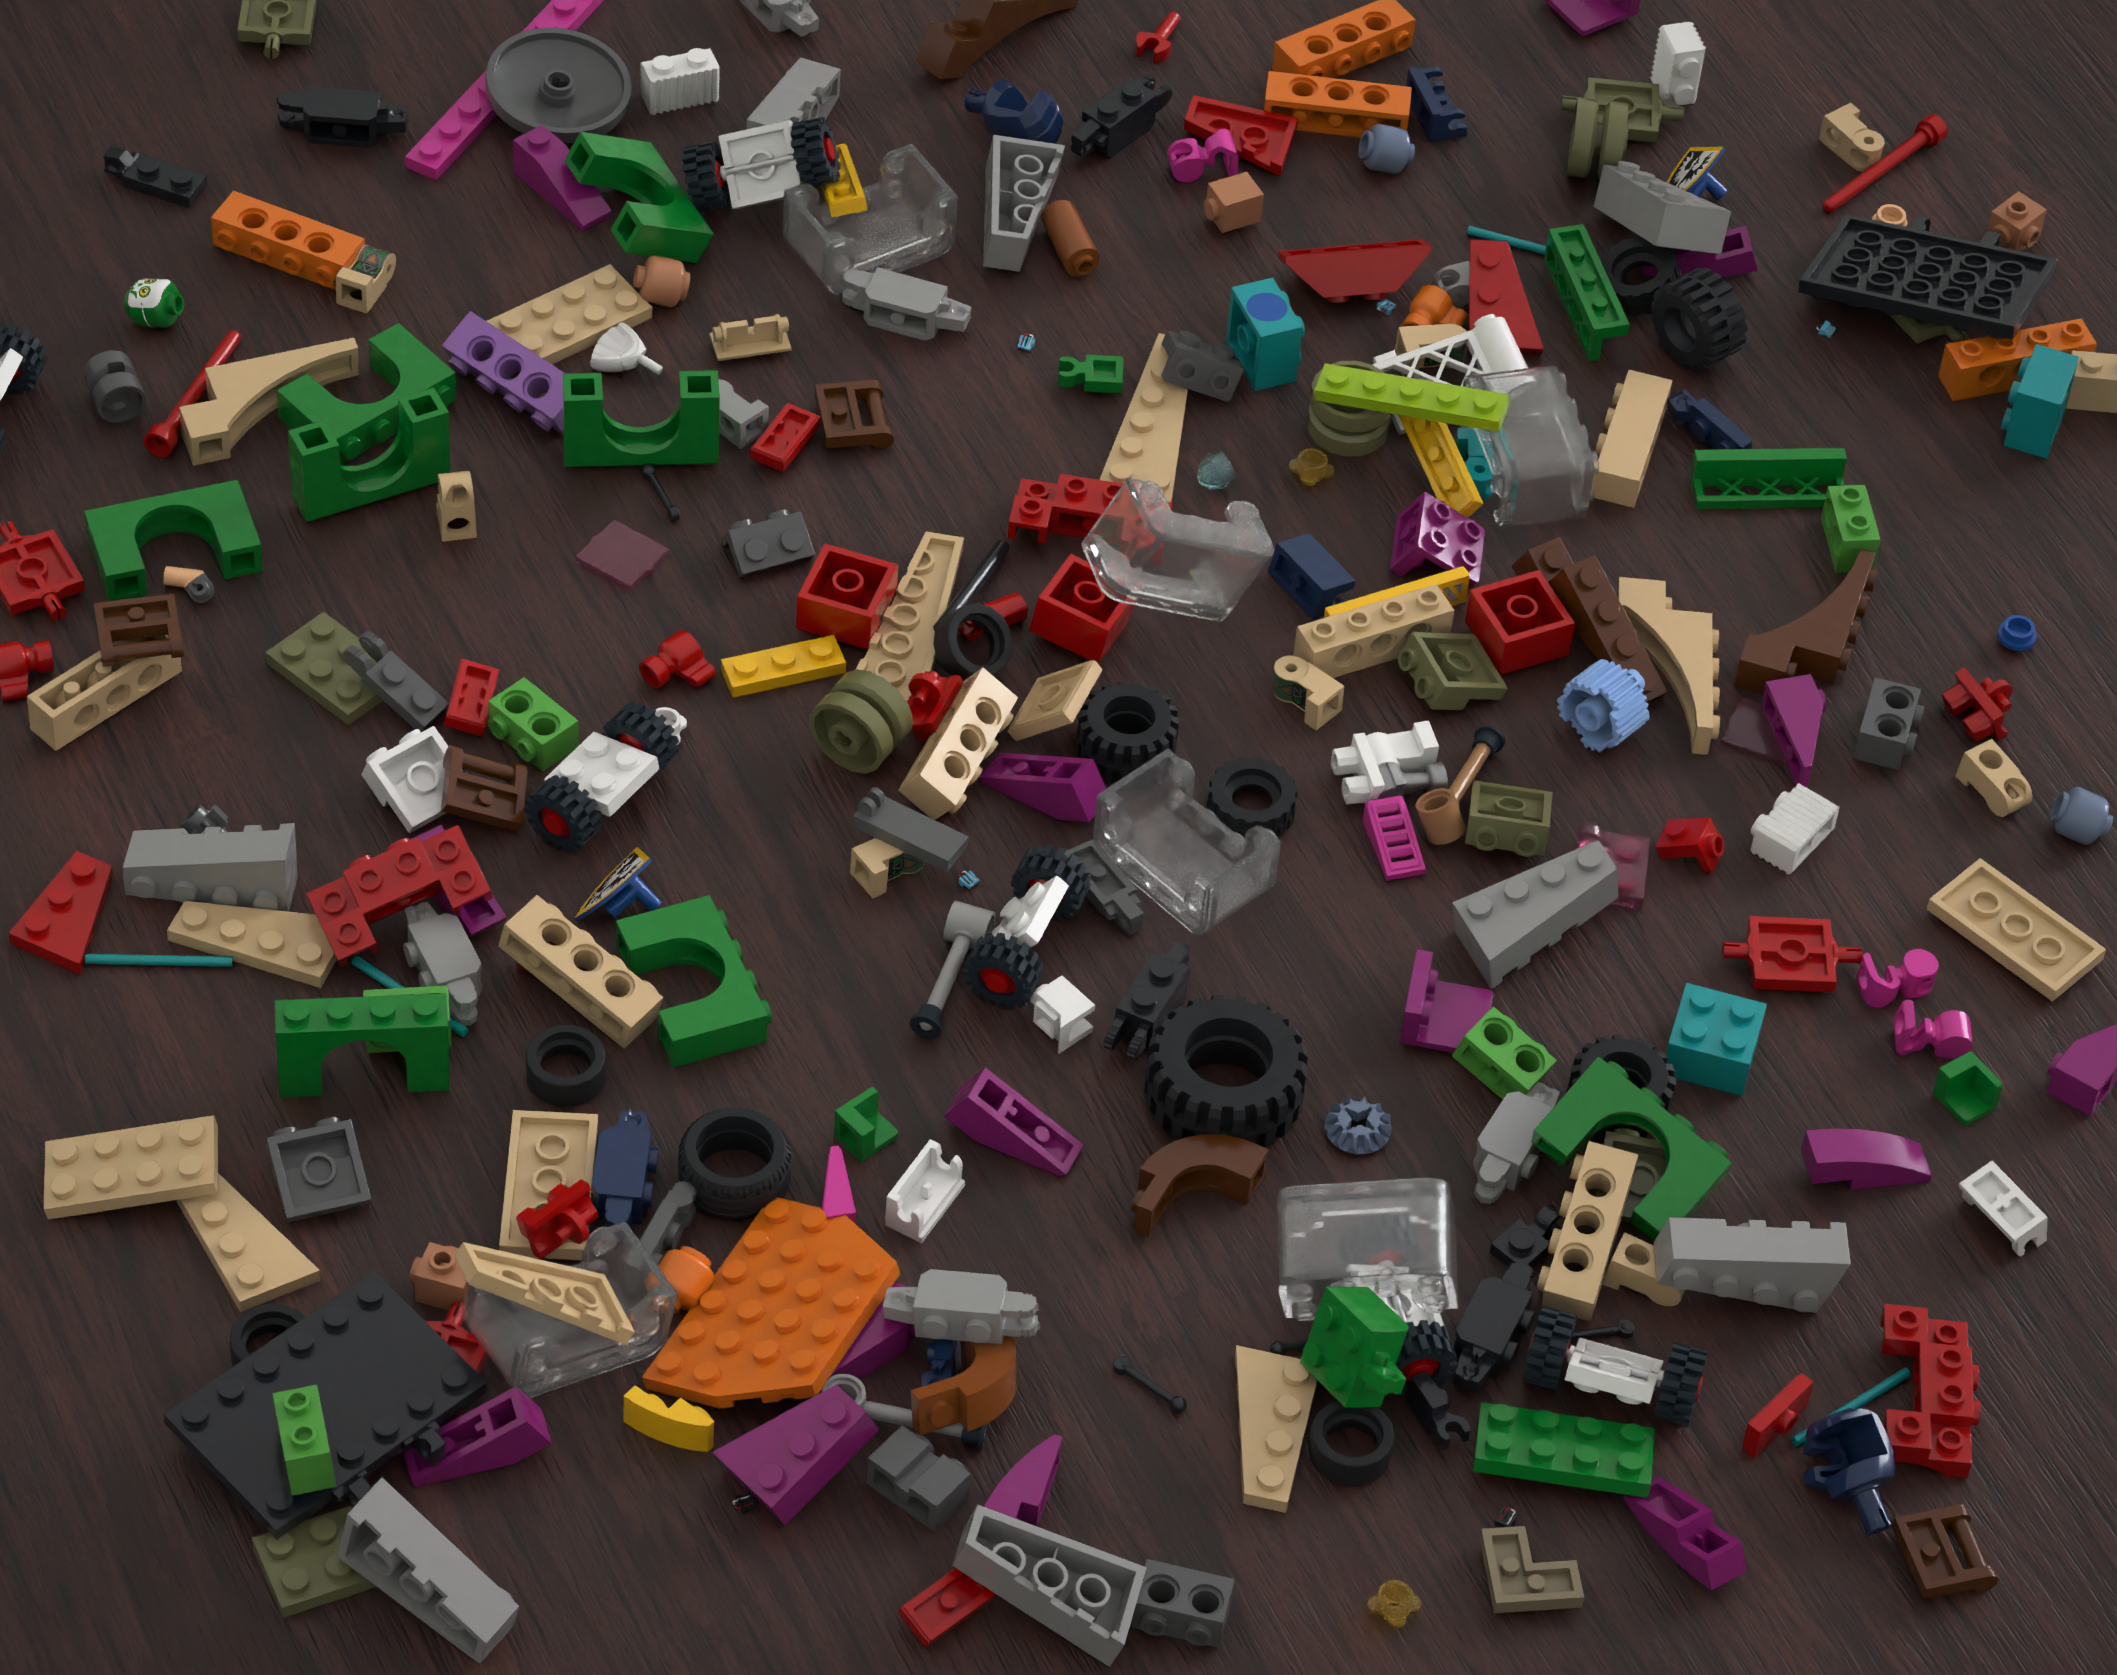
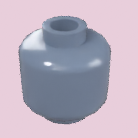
[1358,124,1415,175]
[2050,787,2113,845]

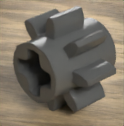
[179,804,229,834]

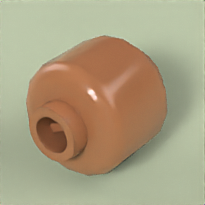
[633,255,690,308]

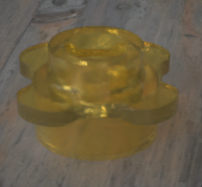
[1289,448,1334,486]
[1367,1580,1421,1628]

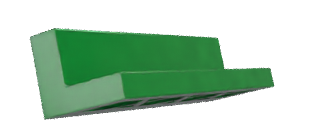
[1544,224,1630,362]
[1690,448,1847,509]

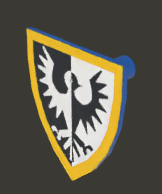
[1667,147,1727,200]
[574,847,662,921]

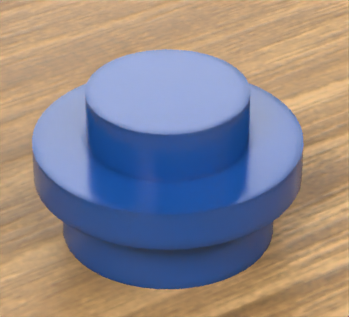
[1997,615,2037,651]

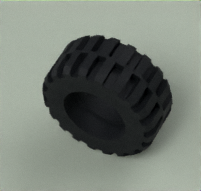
[1144,994,1308,1147]

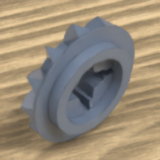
[1324,1096,1392,1154]

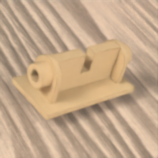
[709,314,792,361]

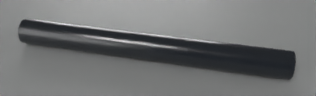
[933,540,1010,631]

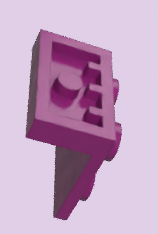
[1544,0,1641,36]
[1389,492,1485,586]
[1400,949,1493,1053]

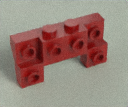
[1008,474,1173,563]
[306,825,493,968]
[1880,1304,1981,1478]

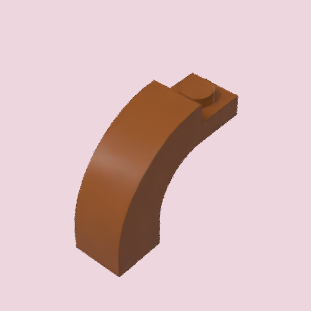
[911,1336,1017,1435]

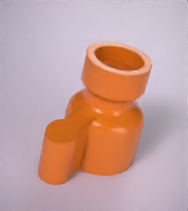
[1400,285,1468,327]

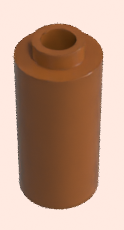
[1040,200,1100,277]

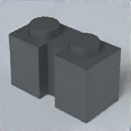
[866,1425,971,1532]

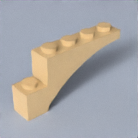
[179,338,359,466]
[1616,577,1720,755]

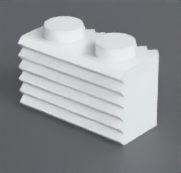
[1650,22,1706,106]
[640,48,720,115]
[1751,783,1839,874]

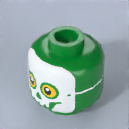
[124,279,184,328]

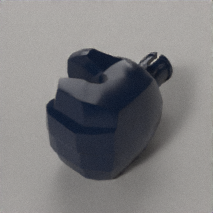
[964,79,1064,144]
[1803,1408,1895,1536]

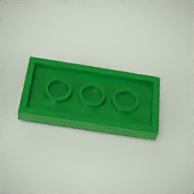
[1473,1402,1655,1498]

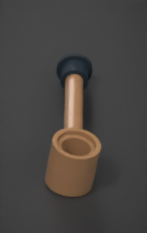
[1415,725,1505,845]

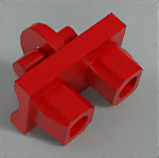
[1942,667,2013,742]
[907,671,963,742]
[516,1179,599,1260]

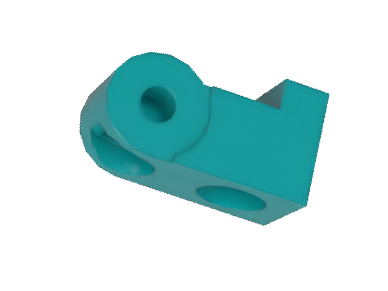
[1455,428,1496,501]

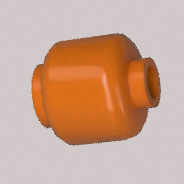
[650,1246,714,1313]

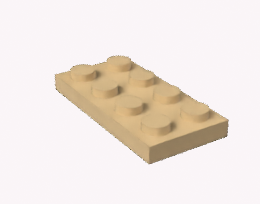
[487,264,652,364]
[1927,858,2106,1002]
[499,1110,598,1260]
[44,1115,218,1220]

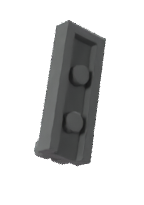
[852,787,969,872]

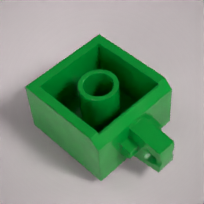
[1300,1287,1409,1408]

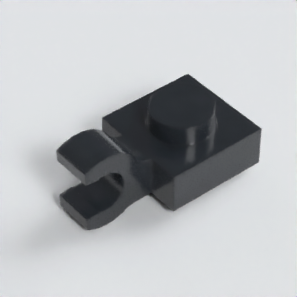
[1490,1204,1562,1268]
[1407,1370,1470,1450]

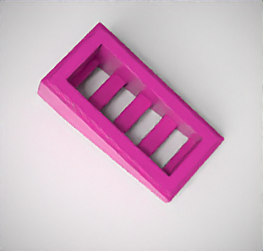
[1362,796,1426,881]
[822,1146,856,1224]

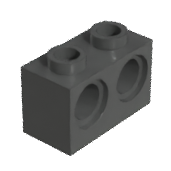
[1853,677,1925,770]
[1132,1559,1235,1648]

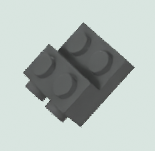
[265,1117,371,1223]

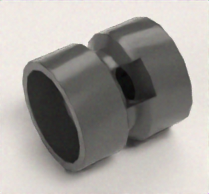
[83,350,146,423]

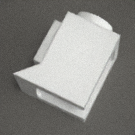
[1030,976,1095,1054]

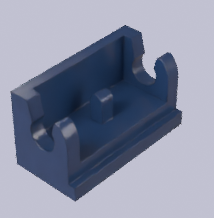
[1406,66,1468,142]
[1268,533,1356,620]

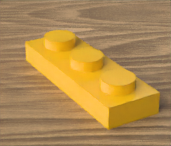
[721,635,846,698]

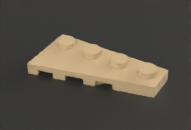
[167,901,337,988]
[176,1173,320,1313]
[454,1242,635,1345]
[1235,1345,1318,1513]

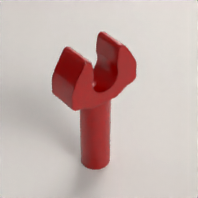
[1135,11,1181,64]

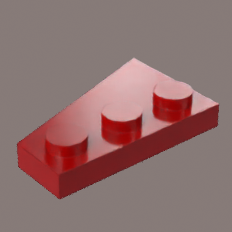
[1184,95,1298,177]
[1468,240,1544,354]
[9,851,113,975]

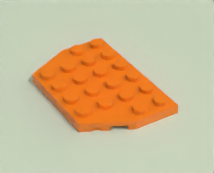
[642,1197,901,1409]

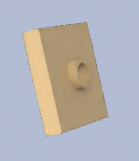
[1007,660,1103,741]

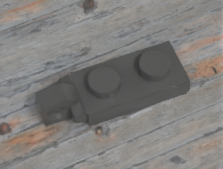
[1064,839,1144,936]

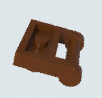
[814,380,894,449]
[93,593,184,667]
[441,745,527,832]
[1892,1504,1998,1599]

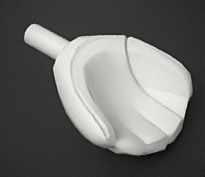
[590,322,663,375]

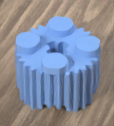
[1557,659,1650,752]

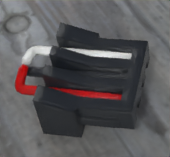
[732,1493,756,1514]
[1495,1507,1517,1527]

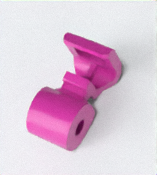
[1167,129,1238,183]
[1856,949,1939,1008]
[1893,1000,1973,1059]

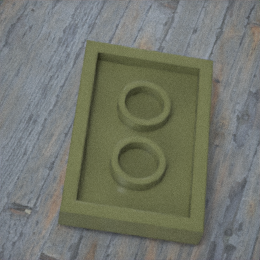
[265,612,383,726]
[252,1506,377,1618]

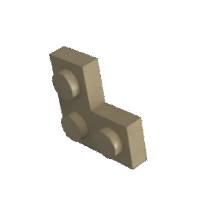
[1479,1526,1584,1613]

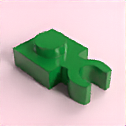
[1058,354,1123,394]

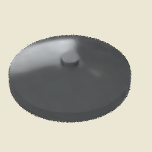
[485,28,632,143]

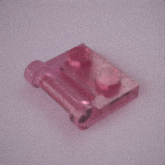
[1577,824,1650,909]

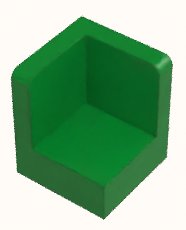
[1932,1051,2003,1126]
[834,1087,898,1163]

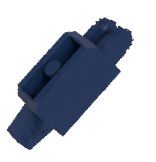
[591,1110,659,1247]

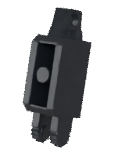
[1071,74,1173,158]
[277,86,408,148]
[1103,941,1191,1061]
[1453,1261,1536,1393]

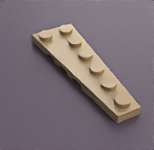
[1099,333,1188,503]
[856,531,964,701]

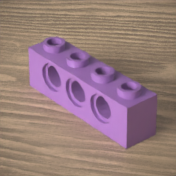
[442,311,566,434]

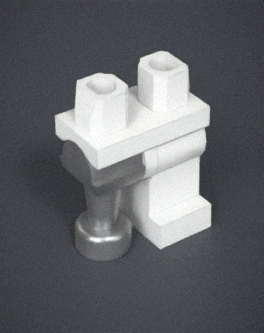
[1331,720,1448,804]

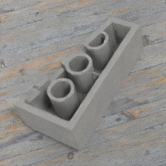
[746,57,841,130]
[983,135,1065,272]
[1594,161,1731,254]
[123,823,298,912]
[1452,840,1618,990]
[1653,1217,1851,1314]
[337,1477,519,1664]
[952,1504,1147,1667]

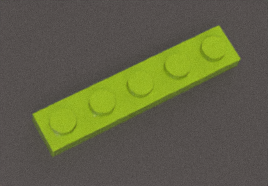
[1314,363,1510,432]

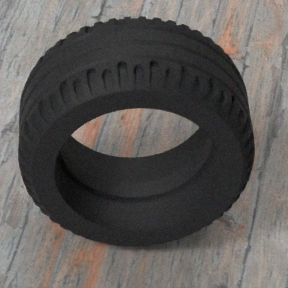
[678,1107,791,1220]

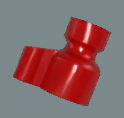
[639,629,716,689]
[0,640,54,702]

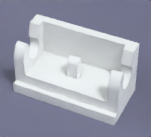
[885,1139,965,1243]
[1959,1161,2048,1256]

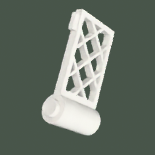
[1373,314,1535,435]

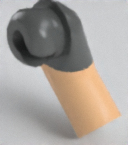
[163,566,214,603]

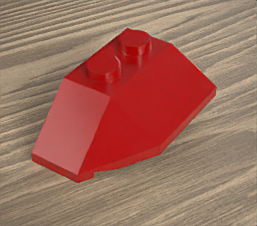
[1278,239,1431,303]

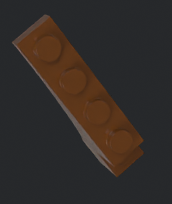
[916,0,1079,79]
[1511,536,1668,703]
[1734,549,1879,694]

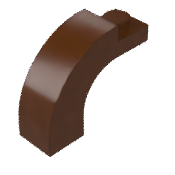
[1131,1134,1269,1237]

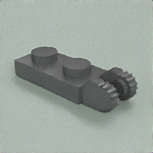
[342,631,449,732]
[628,1181,697,1294]

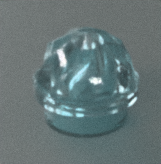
[1197,451,1236,490]

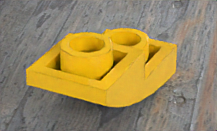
[623,1385,714,1452]

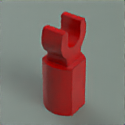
[959,592,1028,641]

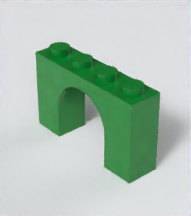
[564,132,714,263]
[277,323,456,465]
[563,370,720,467]
[288,387,451,522]
[84,480,263,601]
[616,895,772,1068]
[275,993,450,1098]
[1531,1056,1731,1241]

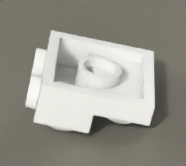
[361,726,466,833]

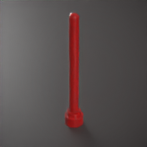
[1822,114,1948,213]
[143,330,241,458]

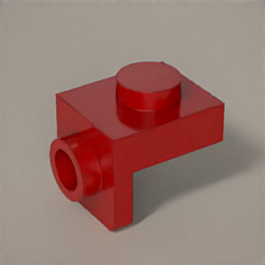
[1655,817,1724,873]

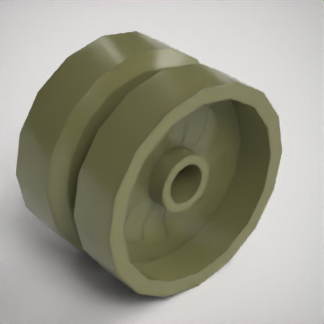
[1567,97,1629,180]
[1307,361,1391,456]
[809,669,913,774]

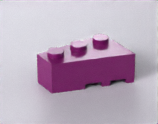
[712,1384,879,1526]

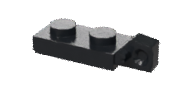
[103,146,207,208]

